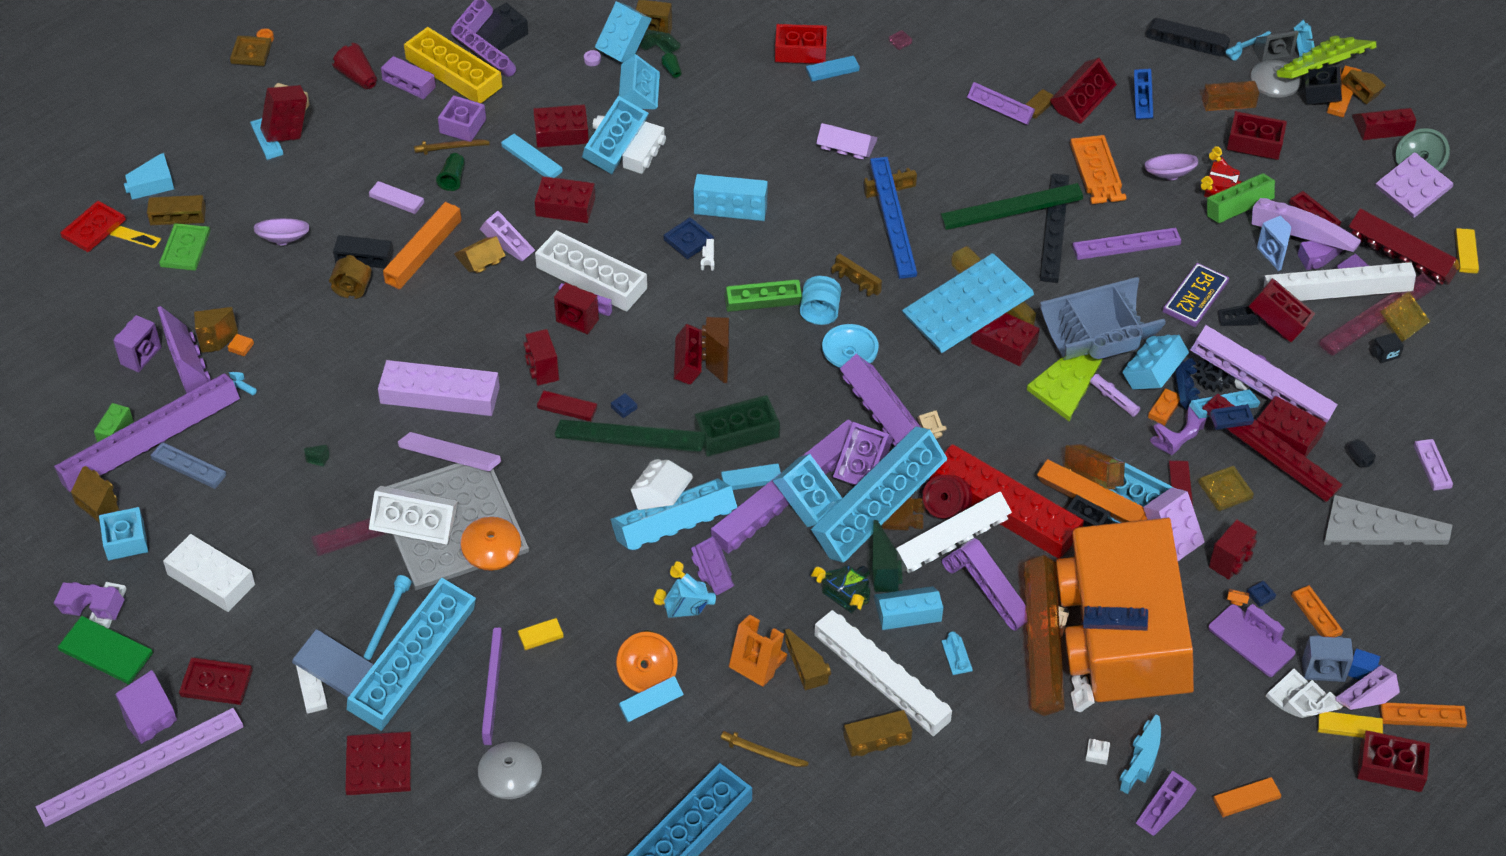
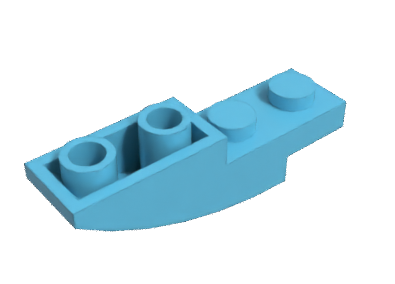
[1120,715,1161,794]

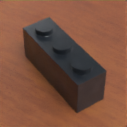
[333,235,393,269]

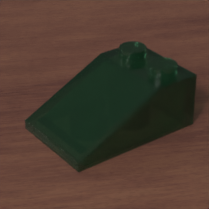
[873,520,903,592]

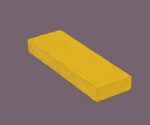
[1455,228,1479,273]
[1318,712,1383,738]

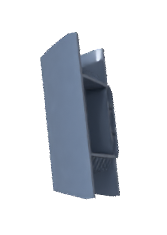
[1040,277,1166,360]

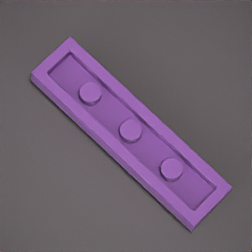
[967,82,1035,125]

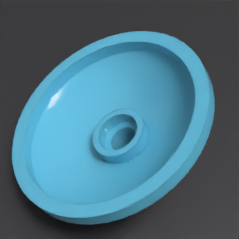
[822,324,878,368]

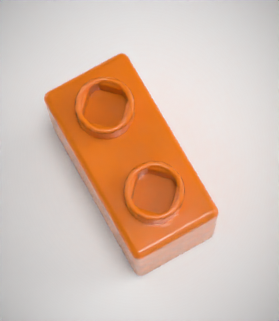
[1056,517,1194,702]

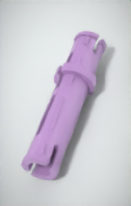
[1090,374,1140,417]

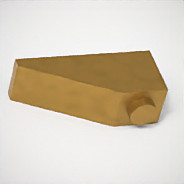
[785,629,831,690]

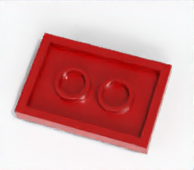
[60,201,126,252]

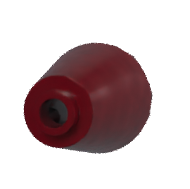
[332,43,377,89]

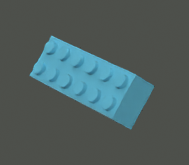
[610,478,737,550]

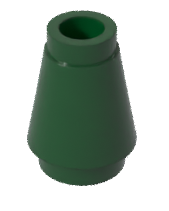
[661,53,682,78]

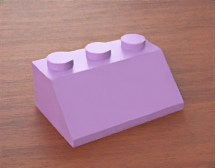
[816,123,878,159]

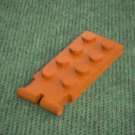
[1070,135,1126,204]

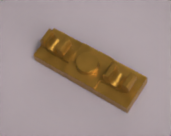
[864,168,917,198]
[831,254,882,296]

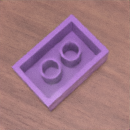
[833,422,894,486]

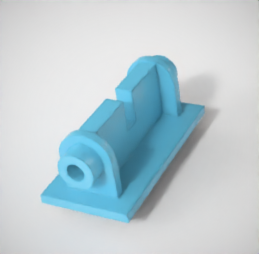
[1293,20,1315,57]
[941,632,973,675]

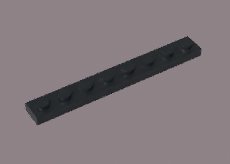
[1040,173,1069,283]

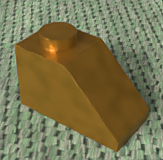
[1342,70,1386,104]

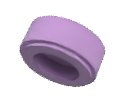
[584,50,601,66]

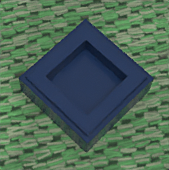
[1247,580,1276,607]

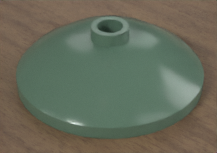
[1396,128,1450,171]

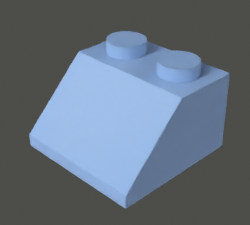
[1257,215,1291,271]

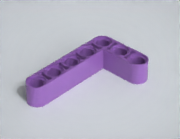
[451,0,516,77]
[942,538,1032,631]

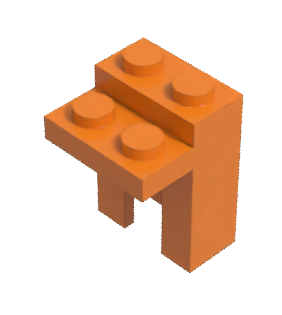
[729,615,788,687]

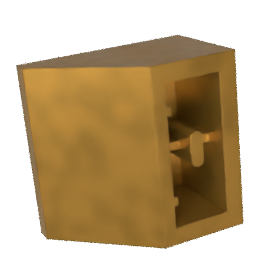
[71,466,119,523]

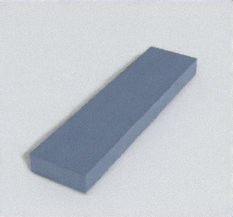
[151,442,226,489]

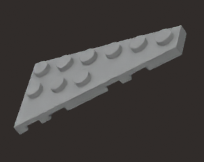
[1324,495,1452,545]

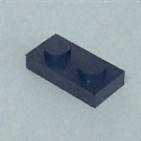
[1210,404,1254,430]

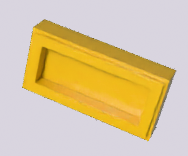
[518,618,564,650]

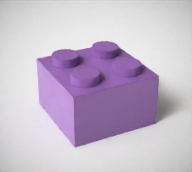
[438,95,486,142]
[113,315,161,373]

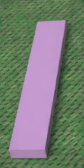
[398,432,501,471]

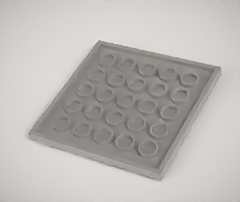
[386,463,529,591]

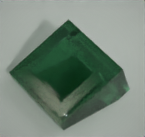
[304,445,330,467]

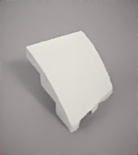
[1266,669,1344,718]

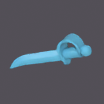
[1226,31,1271,60]

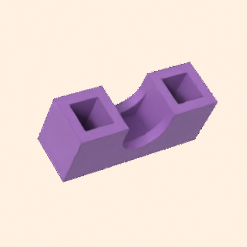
[54,582,125,620]

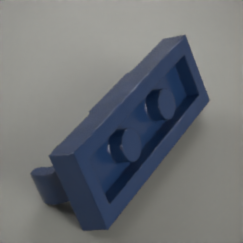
[1176,358,1201,410]
[1083,606,1149,631]

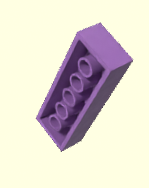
[840,353,921,446]

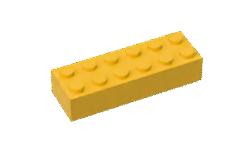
[404,27,502,103]

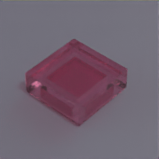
[889,30,912,50]

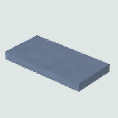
[292,629,374,697]

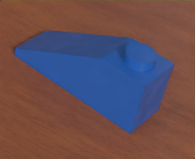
[1134,69,1153,120]

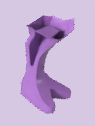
[1150,406,1207,455]

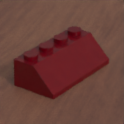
[1050,57,1117,124]

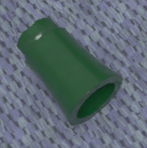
[436,153,465,191]

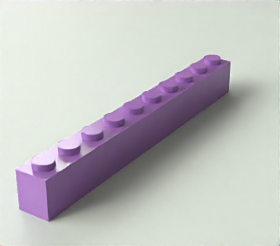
[54,373,240,492]
[711,419,853,554]

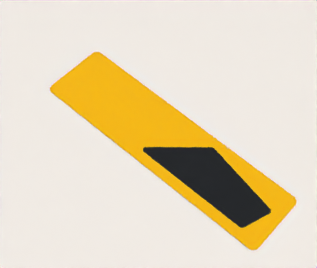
[110,226,161,248]

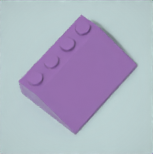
[157,306,211,394]

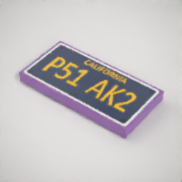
[1163,263,1229,327]

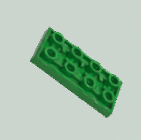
[58,616,153,685]

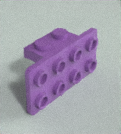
[1208,604,1296,677]

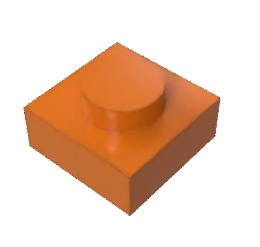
[1227,589,1249,606]

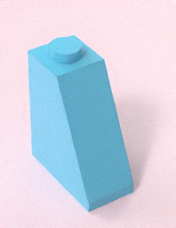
[124,153,174,200]

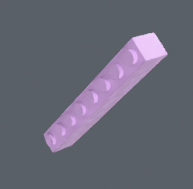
[1190,325,1338,423]

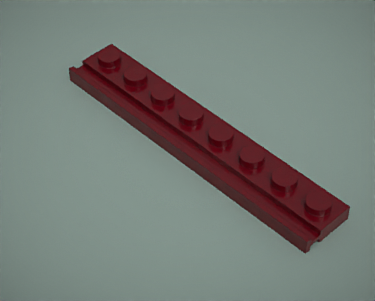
[1202,394,1343,502]

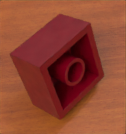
[554,282,599,335]
[523,329,559,386]
[1209,519,1257,580]

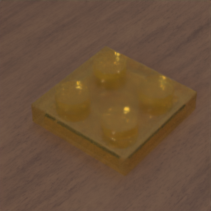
[1380,292,1430,342]
[1199,466,1254,511]

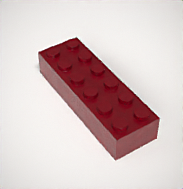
[1349,208,1460,285]

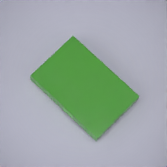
[159,223,210,271]

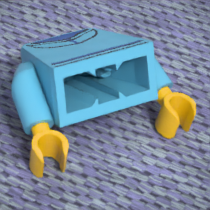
[653,561,716,618]

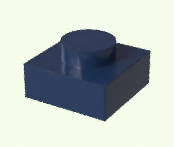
[611,393,638,418]

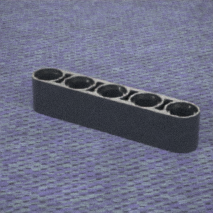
[1146,18,1230,56]

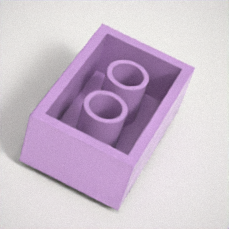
[1143,487,1205,561]

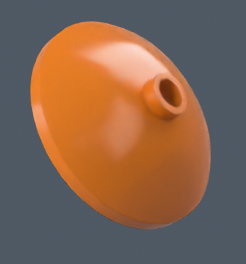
[461,517,521,570]
[616,632,678,693]

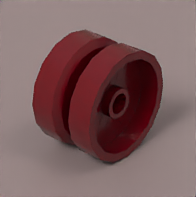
[923,475,973,518]

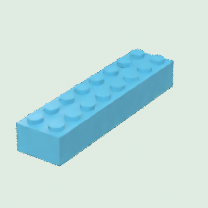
[811,427,947,563]
[347,578,476,731]

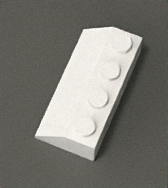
[369,486,458,544]

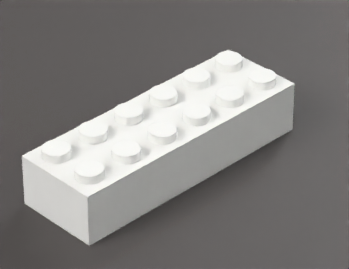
[535,230,647,312]
[890,492,1012,573]

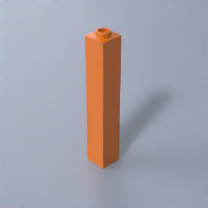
[383,202,462,289]
[1037,459,1147,523]

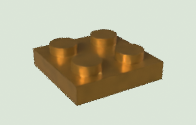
[230,36,272,66]

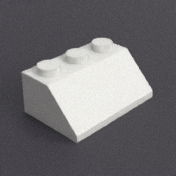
[631,459,693,510]

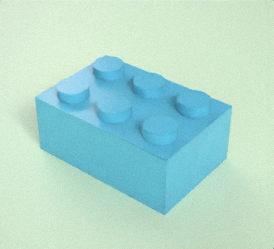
[595,1,652,63]
[1123,335,1189,390]
[773,454,842,527]

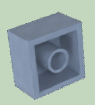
[1302,636,1353,682]

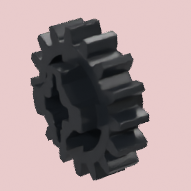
[1196,358,1235,392]

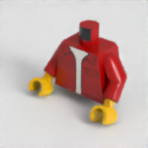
[1201,146,1242,197]

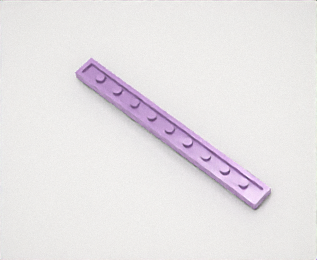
[36,708,243,827]

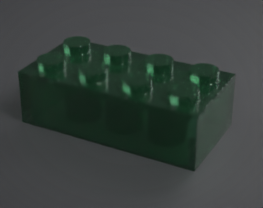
[695,395,780,457]

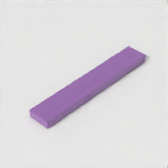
[1072,228,1181,260]
[482,628,503,745]

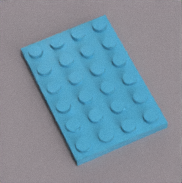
[902,253,1034,353]

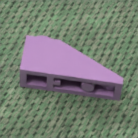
[480,211,535,261]
[1335,665,1400,710]

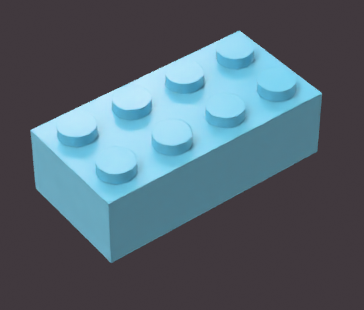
[582,96,649,174]
[694,174,768,221]

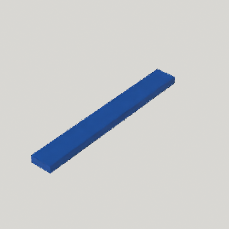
[870,157,917,279]

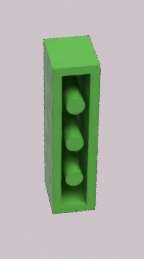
[1207,173,1275,223]
[725,280,802,312]

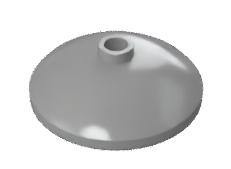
[1250,60,1302,98]
[478,742,542,799]

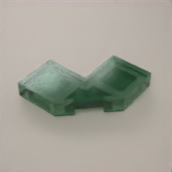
[640,29,681,53]

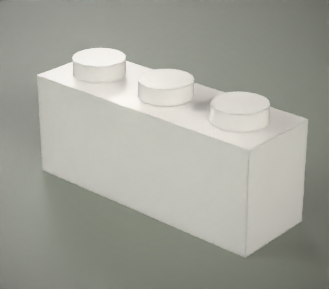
[623,122,666,174]

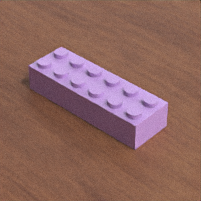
[378,360,500,416]

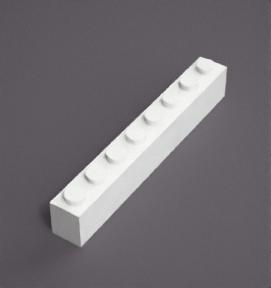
[1264,262,1416,301]
[814,610,952,737]

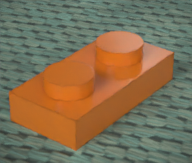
[1148,388,1180,426]

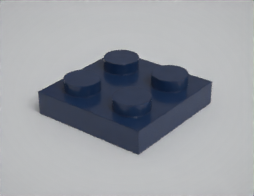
[663,217,714,259]

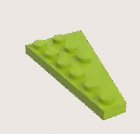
[1277,36,1377,79]

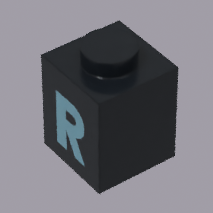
[1371,332,1404,364]

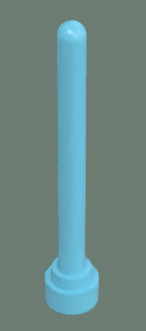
[364,575,412,660]

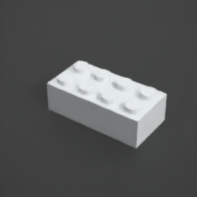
[163,534,255,612]

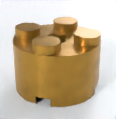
[329,255,372,299]

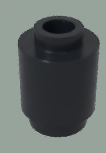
[1347,439,1376,468]

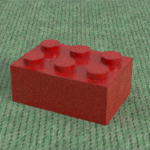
[775,24,827,64]

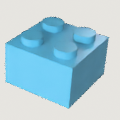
[99,507,148,561]

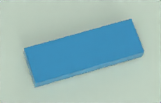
[806,56,860,82]

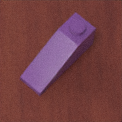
[1298,232,1351,270]
[1136,771,1196,836]

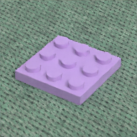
[1376,152,1453,218]

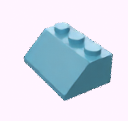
[619,54,660,109]
[874,586,943,630]

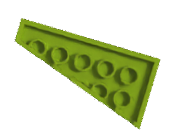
[1027,354,1104,421]

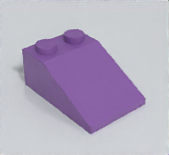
[115,670,177,744]

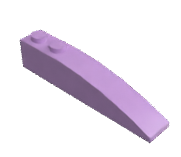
[1252,198,1361,252]

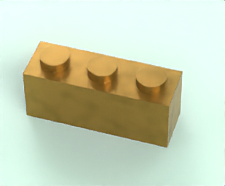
[147,195,206,225]
[843,710,912,757]

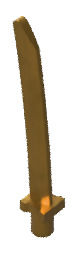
[414,139,490,155]
[720,731,809,767]

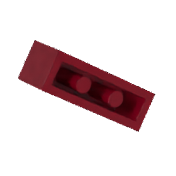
[674,324,702,385]

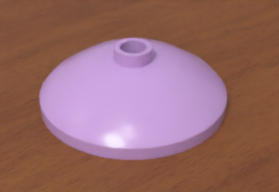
[1145,154,1198,180]
[254,218,309,245]

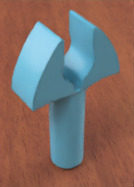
[229,372,257,395]

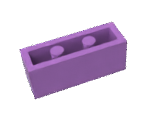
[381,56,436,99]

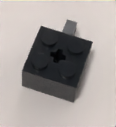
[1305,63,1342,104]

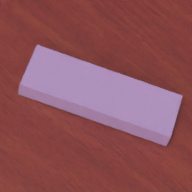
[369,181,424,214]
[1413,439,1453,491]

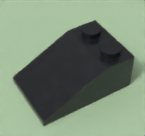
[476,2,529,51]

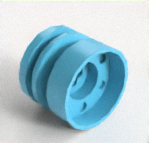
[800,276,841,325]

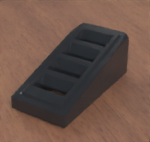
[1218,303,1259,326]

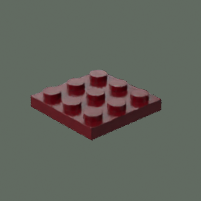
[345,732,411,795]

